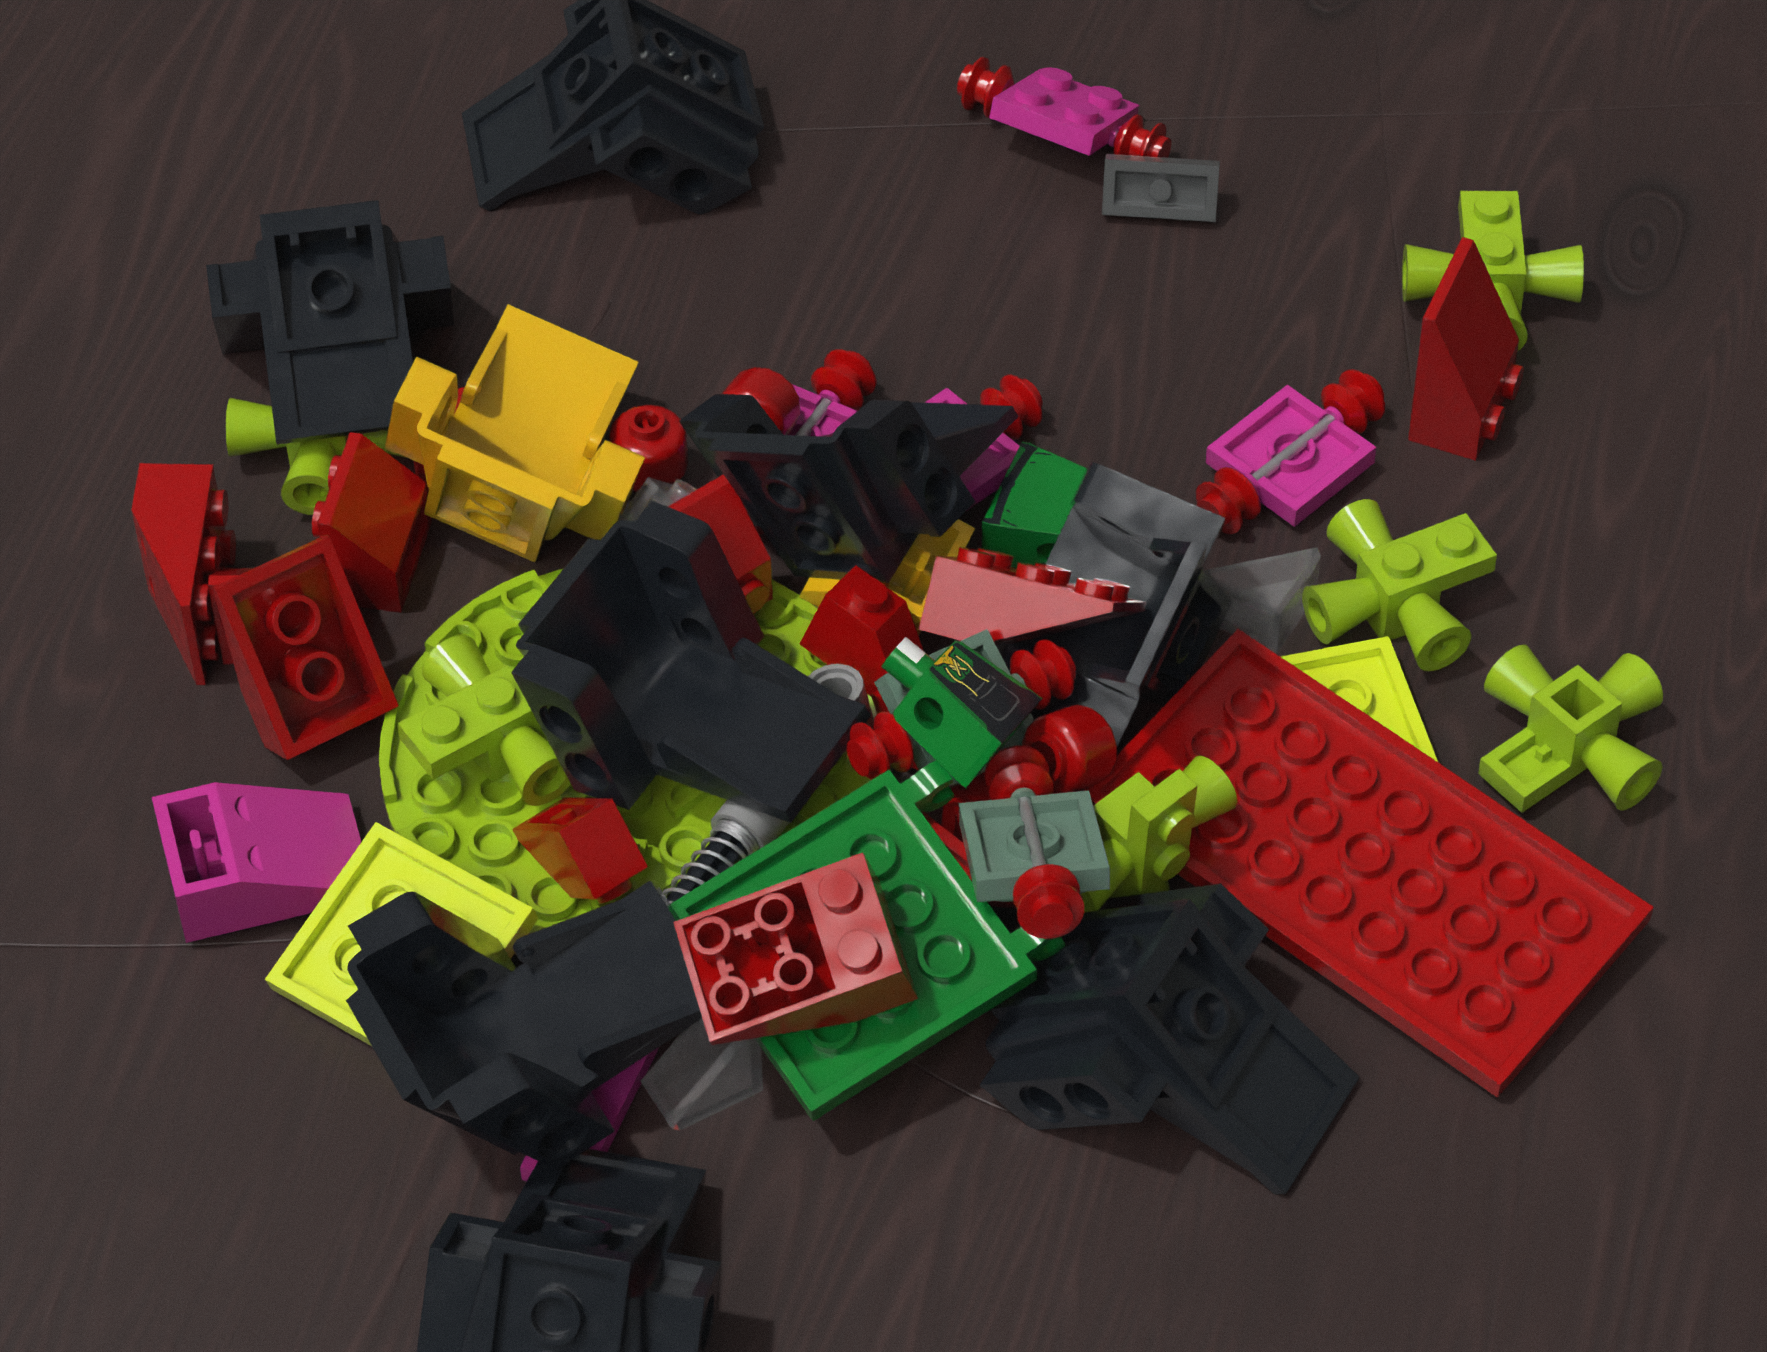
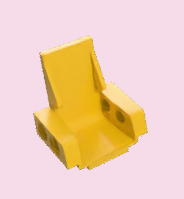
[384,304,645,562]

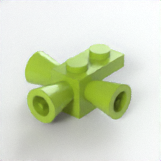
[1402,191,1584,351]
[226,398,407,515]
[1302,499,1497,671]
[398,635,571,806]
[1478,645,1663,813]
[1080,756,1237,912]

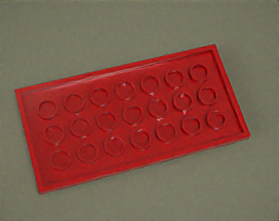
[1083,629,1654,1098]

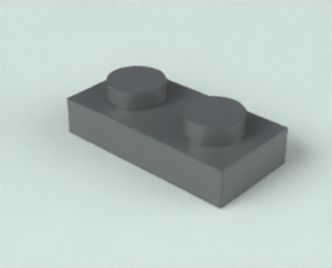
[1102,154,1220,222]

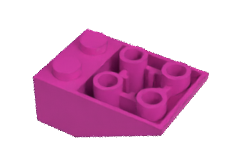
[152,782,362,943]

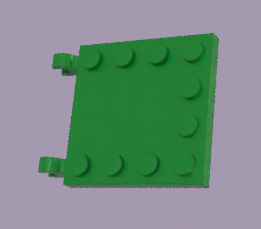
[671,761,1065,1121]

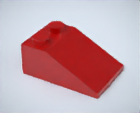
[1408,237,1524,461]
[212,535,399,760]

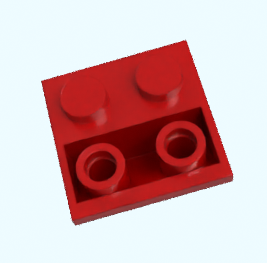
[312,432,432,613]

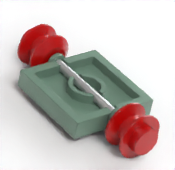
[847,629,1076,789]
[959,745,1110,939]

